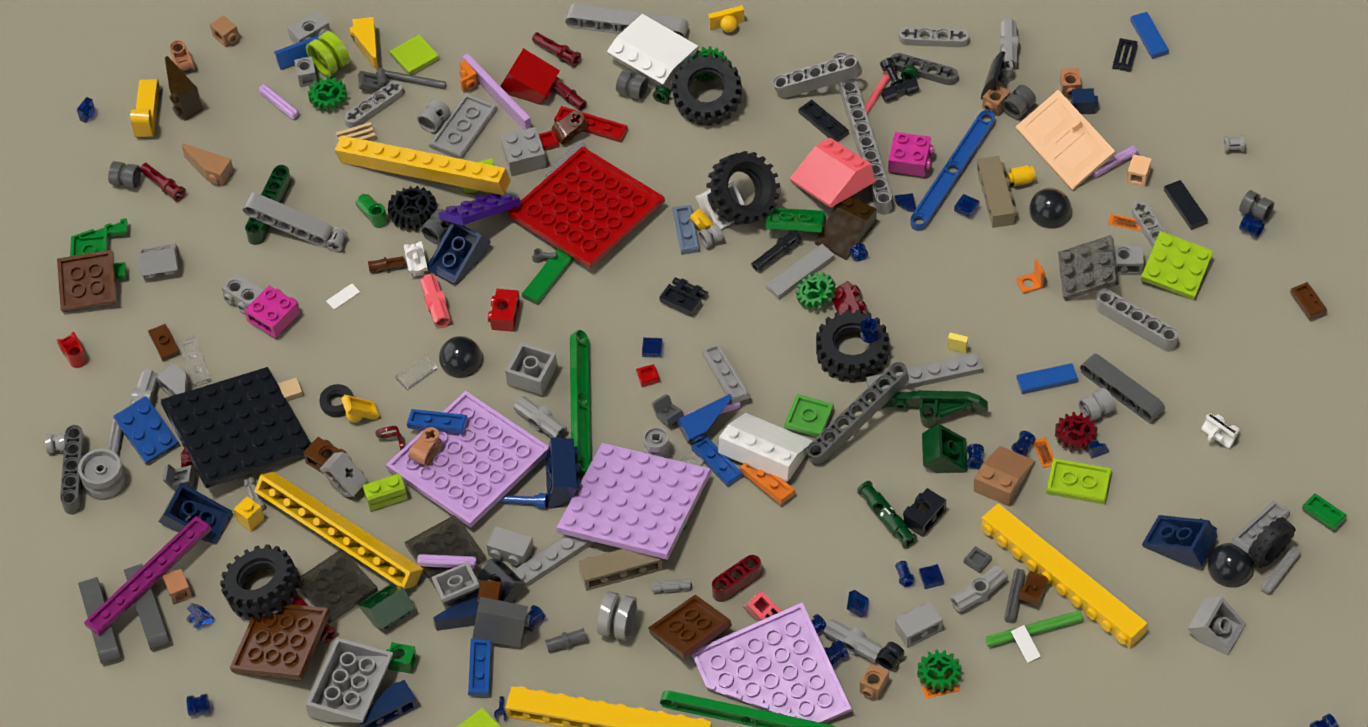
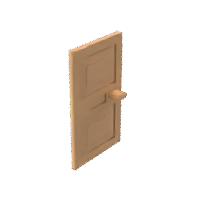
[1016,90,1116,190]

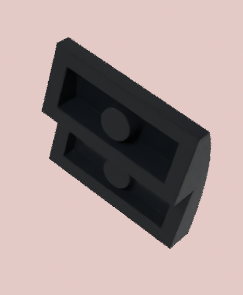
[981,51,1006,100]

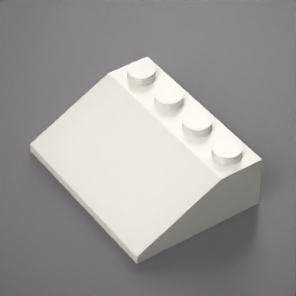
[607,14,699,90]
[718,413,813,482]

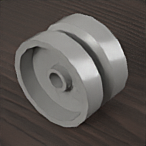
[78,448,125,499]
[597,591,637,641]

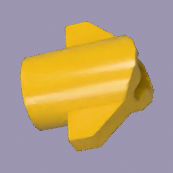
[689,208,714,230]

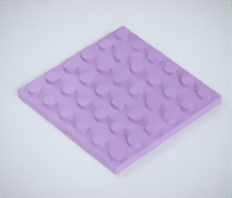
[386,391,548,527]
[556,443,711,560]

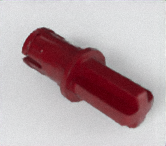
[555,82,587,110]

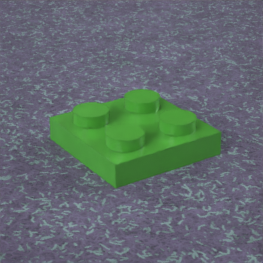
[784,394,834,437]

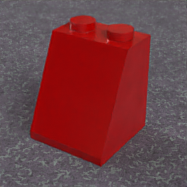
[500,48,560,105]

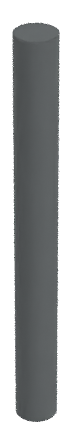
[376,69,446,89]

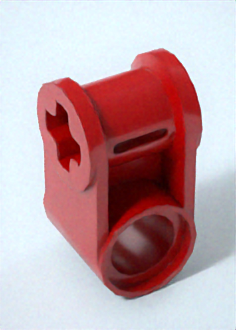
[56,331,87,368]

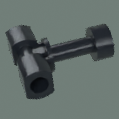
[880,57,919,102]

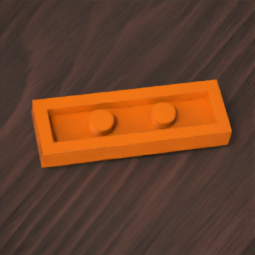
[740,463,795,505]

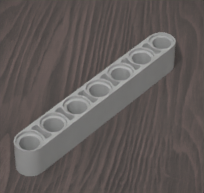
[565,4,689,38]

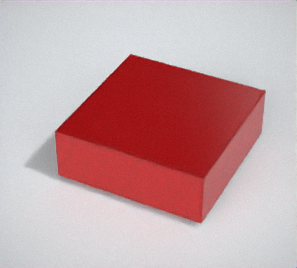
[538,130,559,151]
[636,364,660,387]

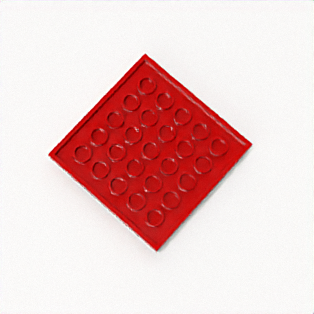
[508,146,665,269]

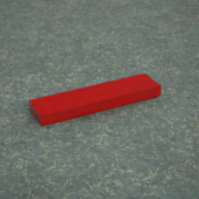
[554,106,628,143]

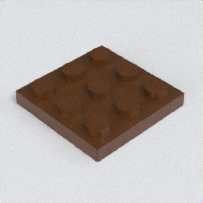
[57,249,117,312]
[648,594,732,659]

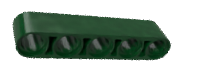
[245,165,292,245]

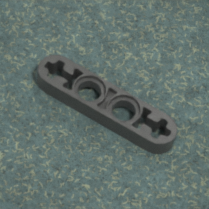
[891,53,958,85]

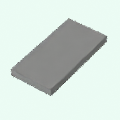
[429,94,497,159]

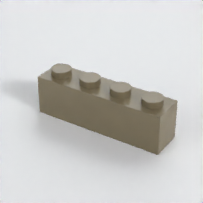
[977,156,1017,228]
[578,549,663,591]

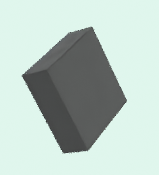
[964,546,992,573]

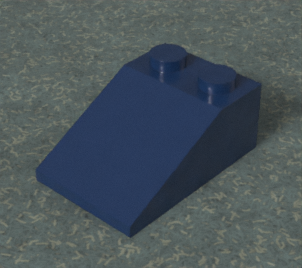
[427,223,491,285]
[158,483,232,544]
[1142,515,1218,566]

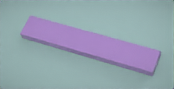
[462,54,532,130]

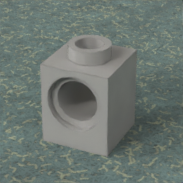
[294,56,317,87]

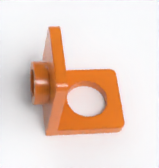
[1016,259,1046,294]

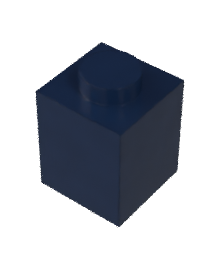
[1071,88,1098,114]

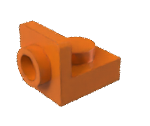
[459,60,479,92]

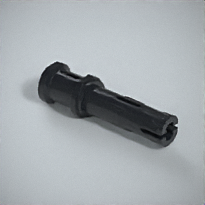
[751,230,802,272]

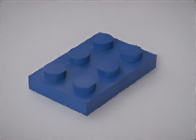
[113,396,178,464]

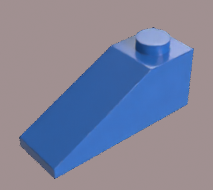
[677,394,732,443]

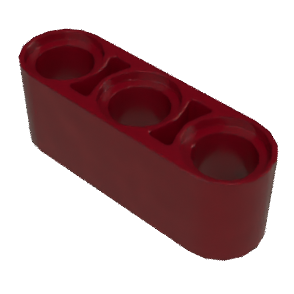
[712,555,762,602]

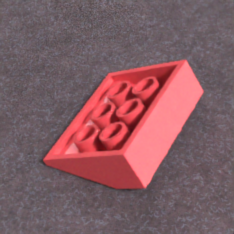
[790,138,876,208]

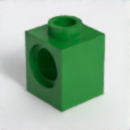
[386,642,417,674]

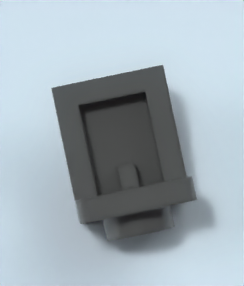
[358,68,387,92]
[652,394,684,426]
[163,464,196,490]

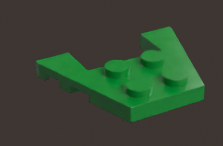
[70,218,128,280]

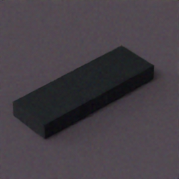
[798,99,849,142]
[1164,180,1208,230]

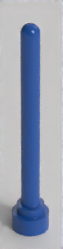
[497,493,548,509]

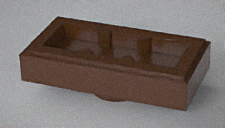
[1290,282,1327,320]
[148,324,180,362]

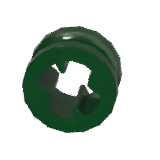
[901,65,919,81]
[652,85,671,103]

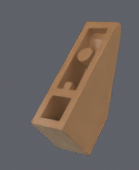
[182,143,234,186]

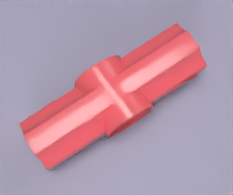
[420,274,451,328]

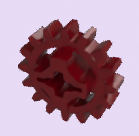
[1055,412,1098,452]

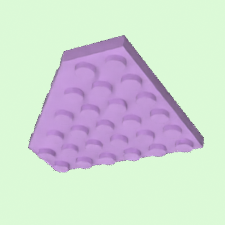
[692,602,852,723]

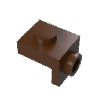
[1018,571,1048,605]

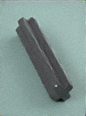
[1004,568,1025,623]

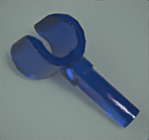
[494,696,507,721]

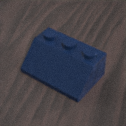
[545,438,580,509]

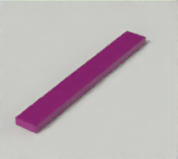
[84,516,211,636]

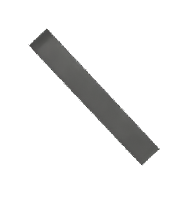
[807,362,909,465]

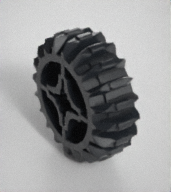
[387,185,438,231]

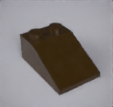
[165,56,203,121]
[815,196,877,260]

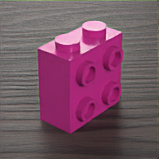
[888,132,934,177]
[245,285,300,339]

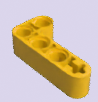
[130,79,160,137]

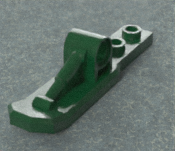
[871,390,988,428]

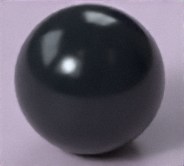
[1029,188,1071,228]
[439,336,482,378]
[1208,543,1253,587]

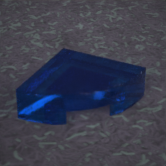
[895,193,916,212]
[1089,441,1109,459]

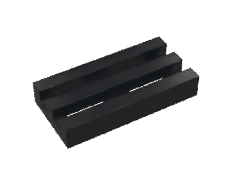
[1112,38,1138,72]

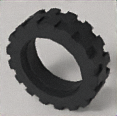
[1247,517,1296,568]

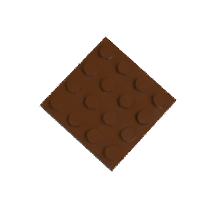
[230,604,331,680]

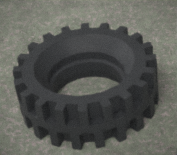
[672,53,742,126]
[706,151,780,225]
[816,309,889,383]
[220,544,301,620]

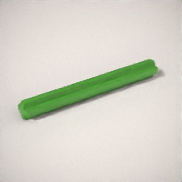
[986,610,1083,648]

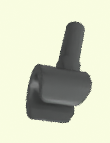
[532,248,557,263]

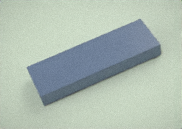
[672,205,700,255]

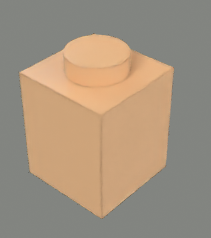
[1127,154,1152,187]

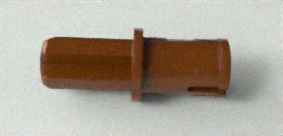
[368,256,406,273]

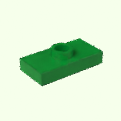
[1302,493,1347,531]

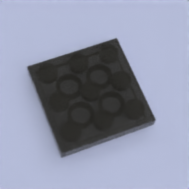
[1058,235,1119,301]
[405,515,486,588]
[298,549,378,624]

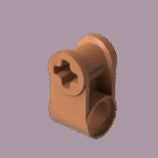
[170,40,195,72]
[408,427,442,466]

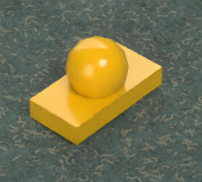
[708,5,745,32]
[341,395,380,423]

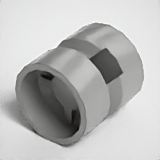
[417,99,451,133]
[1078,388,1115,421]
[643,427,670,458]

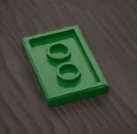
[766,208,825,232]

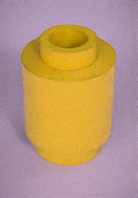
[1007,165,1036,187]

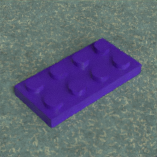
[439,193,521,226]

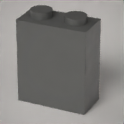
[472,597,530,648]

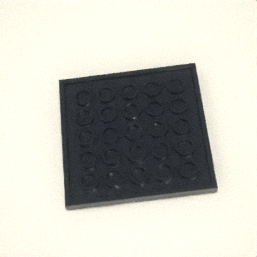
[161,367,311,488]

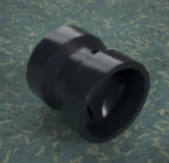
[877,642,905,670]

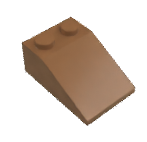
[974,446,1035,506]

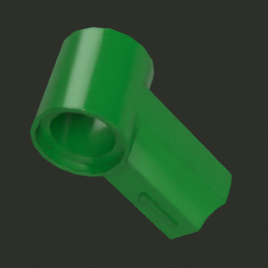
[355,193,388,228]

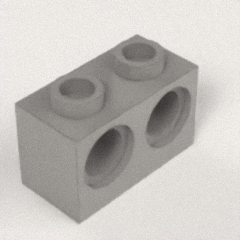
[221,273,264,313]

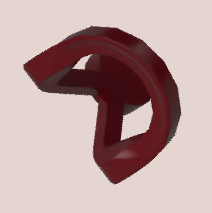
[375,426,405,451]

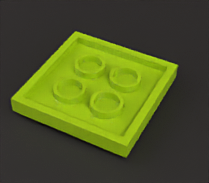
[1140,231,1213,300]

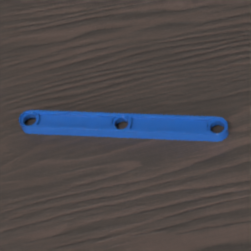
[910,110,995,231]

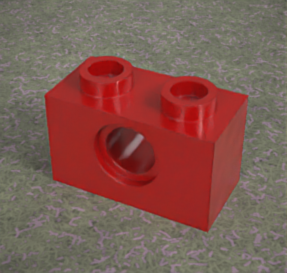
[488,288,520,332]

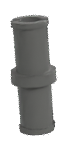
[545,628,587,652]

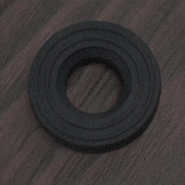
[319,384,354,417]

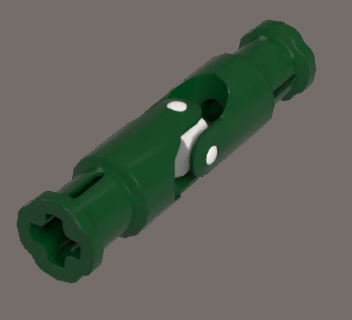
[857,481,917,548]

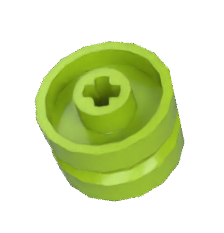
[306,30,350,77]

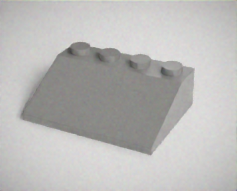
[306,637,393,723]

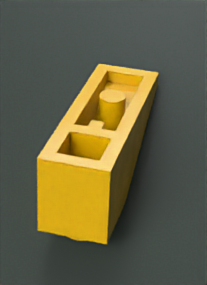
[350,17,378,69]

